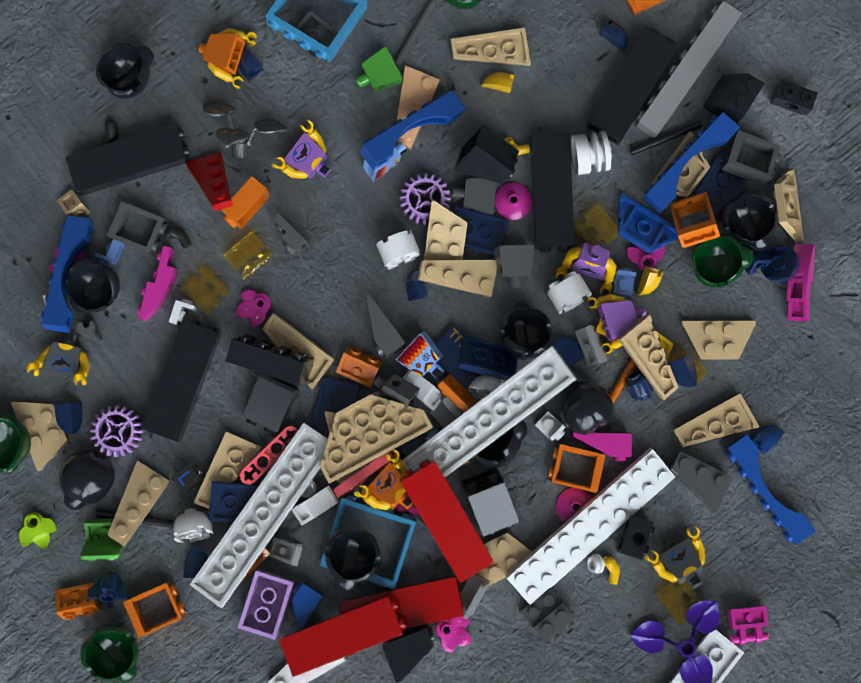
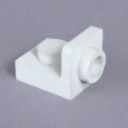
[169,298,197,326]
[535,411,566,441]

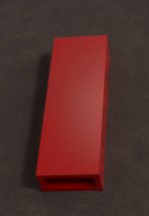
[400,459,494,583]
[338,575,465,629]
[279,594,407,677]

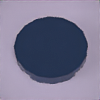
[760,245,799,283]

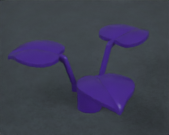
[630,600,720,683]

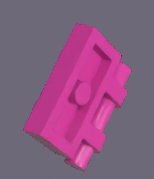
[727,606,769,645]

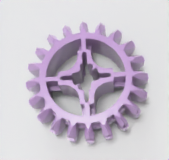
[400,173,451,225]
[90,405,144,457]

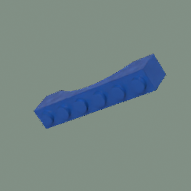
[360,91,466,170]
[643,112,740,213]
[40,216,94,333]
[725,435,816,544]

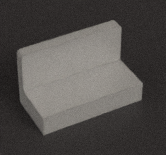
[575,325,608,368]
[430,396,462,428]
[460,573,490,619]

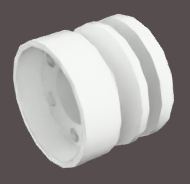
[571,131,612,175]

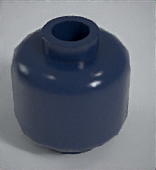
[625,371,654,401]

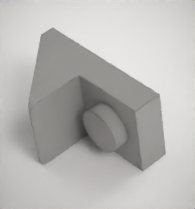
[269,537,302,566]

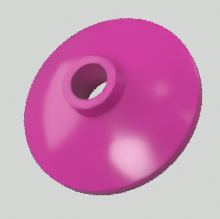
[494,183,532,220]
[556,488,592,523]

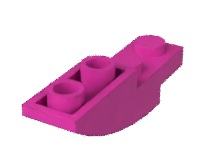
[786,244,815,321]
[137,246,178,322]

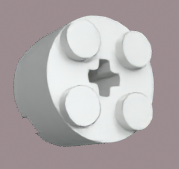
[376,230,420,270]
[547,271,592,314]

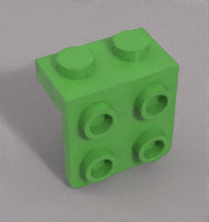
[80,518,124,561]

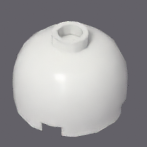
[468,374,503,402]
[173,508,213,542]

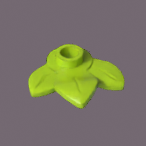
[19,512,57,549]

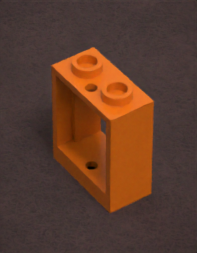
[221,176,271,229]
[670,192,720,248]
[548,444,606,493]
[123,581,186,638]

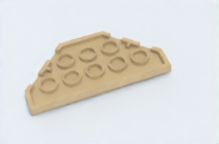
[320,395,433,484]

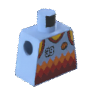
[363,142,407,182]
[396,331,445,379]

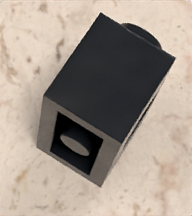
[770,80,818,116]
[617,515,655,560]

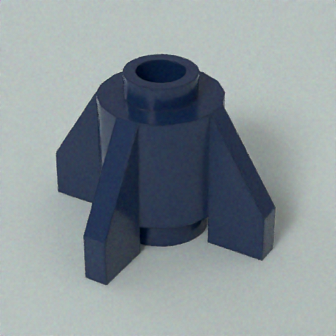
[87,572,128,609]

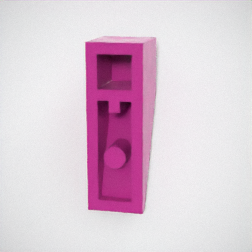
[571,432,632,461]

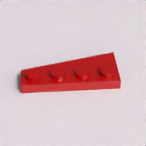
[185,152,233,211]

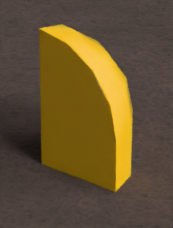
[481,72,515,93]
[636,266,664,295]

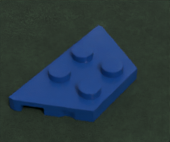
[618,194,679,254]

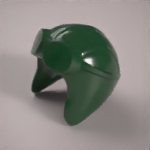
[0,414,31,472]

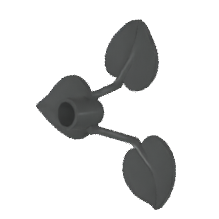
[203,102,288,158]

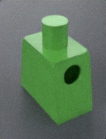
[355,47,403,92]

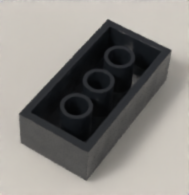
[225,334,314,385]

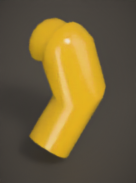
[504,137,530,155]
[603,556,620,585]

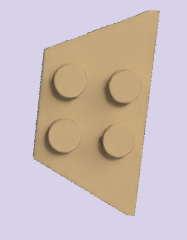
[647,131,710,198]
[773,169,804,242]
[424,199,467,260]
[681,321,756,360]
[11,402,69,471]
[477,533,532,586]

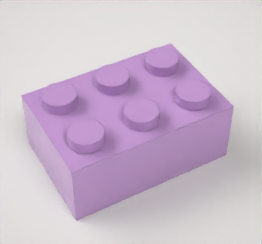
[238,569,296,640]

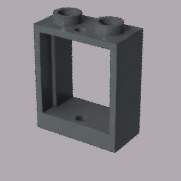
[721,130,780,186]
[107,201,168,256]

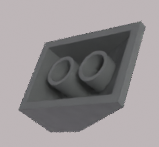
[367,295,405,358]

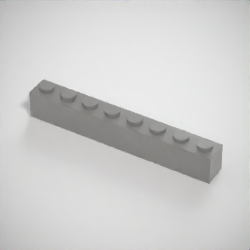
[636,1,742,139]

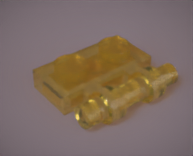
[574,203,620,246]
[223,231,274,280]
[181,265,230,315]
[655,581,703,626]

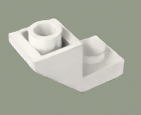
[403,369,445,411]
[291,486,339,526]

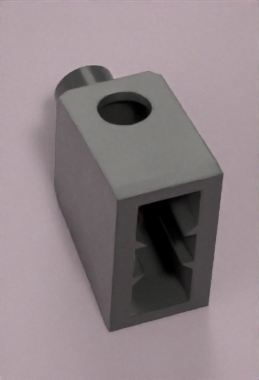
[453,178,496,216]
[493,245,534,289]
[373,375,420,407]

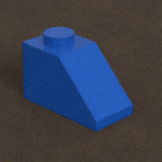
[292,582,324,629]

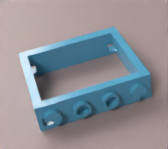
[265,0,367,62]
[320,495,416,589]

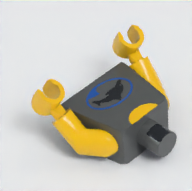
[27,333,90,385]
[645,525,705,589]

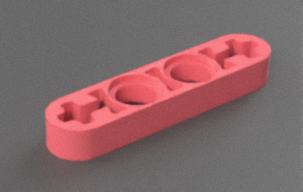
[239,426,298,485]
[333,449,400,499]

